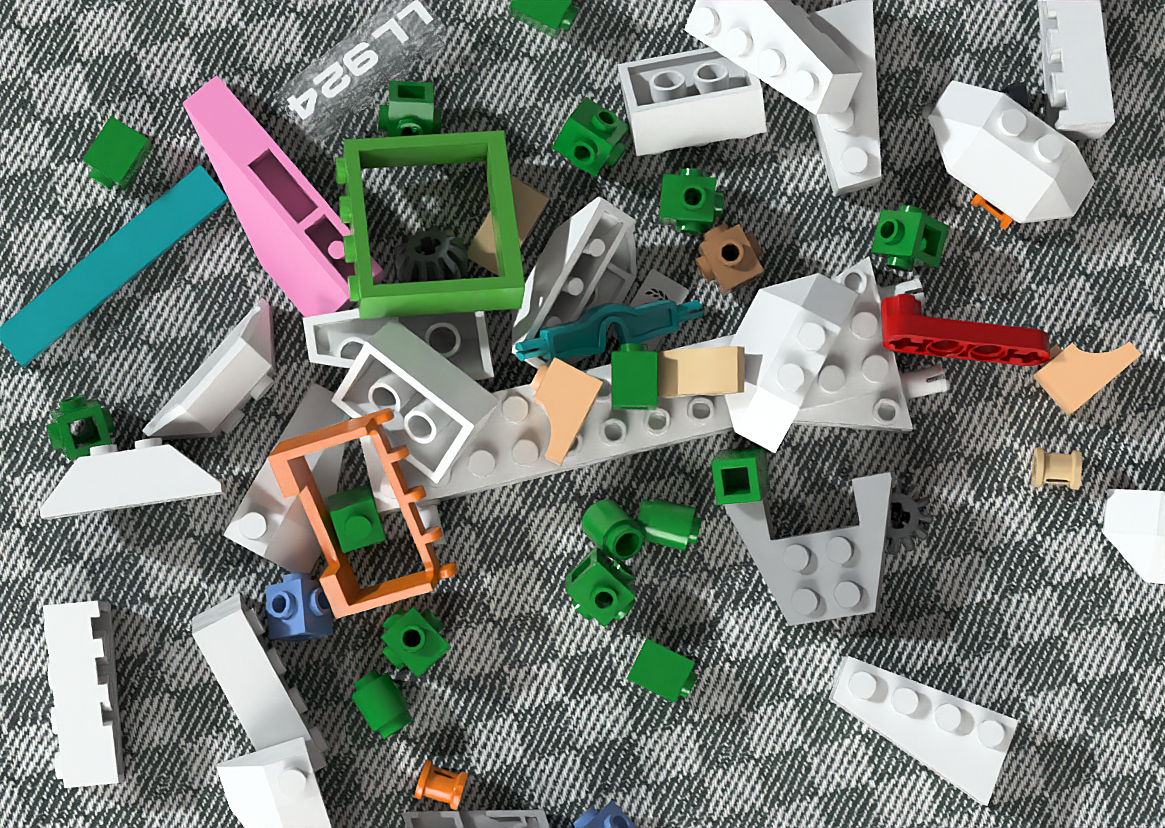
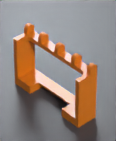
[267,408,458,619]

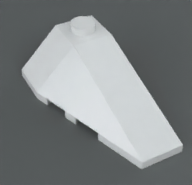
[303,309,494,381]
[223,382,351,574]
[216,736,333,828]

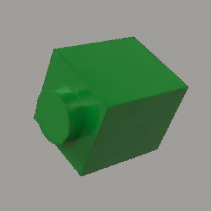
[509,0,580,39]
[82,116,154,191]
[611,343,657,410]
[711,446,770,505]
[328,484,386,553]
[626,638,698,703]

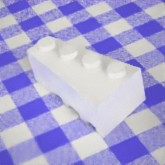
[684,0,863,115]
[808,0,882,197]
[1038,0,1115,140]
[192,593,329,771]
[43,601,125,788]
[829,656,1019,806]

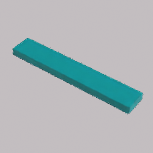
[0,164,229,368]

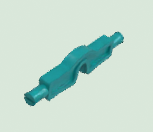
[515,299,703,361]

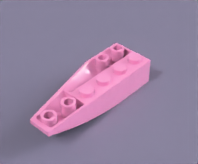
[183,75,386,317]

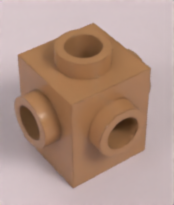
[695,223,764,297]

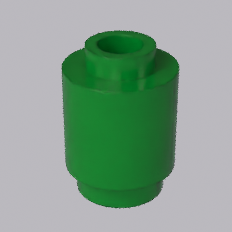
[637,497,702,551]
[582,499,643,560]
[351,670,414,740]

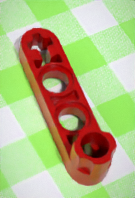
[881,294,1050,366]

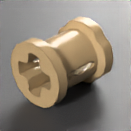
[1031,447,1082,490]

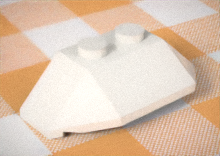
[928,80,1095,223]
[512,197,637,369]
[724,273,859,453]
[142,298,276,440]
[40,438,226,520]
[1103,489,1165,584]

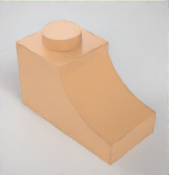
[1033,341,1141,416]
[530,357,603,466]

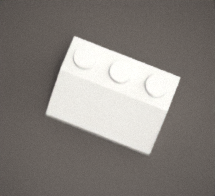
[617,47,767,156]
[331,318,500,484]

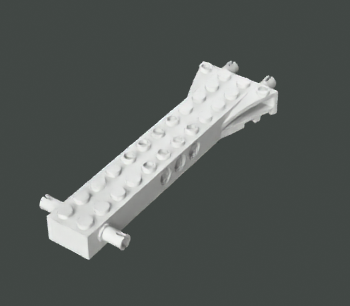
[360,256,947,547]

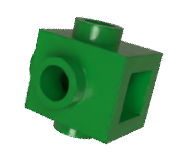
[378,80,442,137]
[552,97,630,177]
[659,168,724,234]
[871,205,949,272]
[46,395,115,460]
[565,546,636,627]
[380,607,452,678]

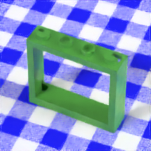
[335,130,525,319]

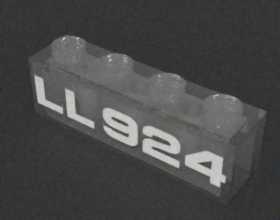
[273,0,447,143]

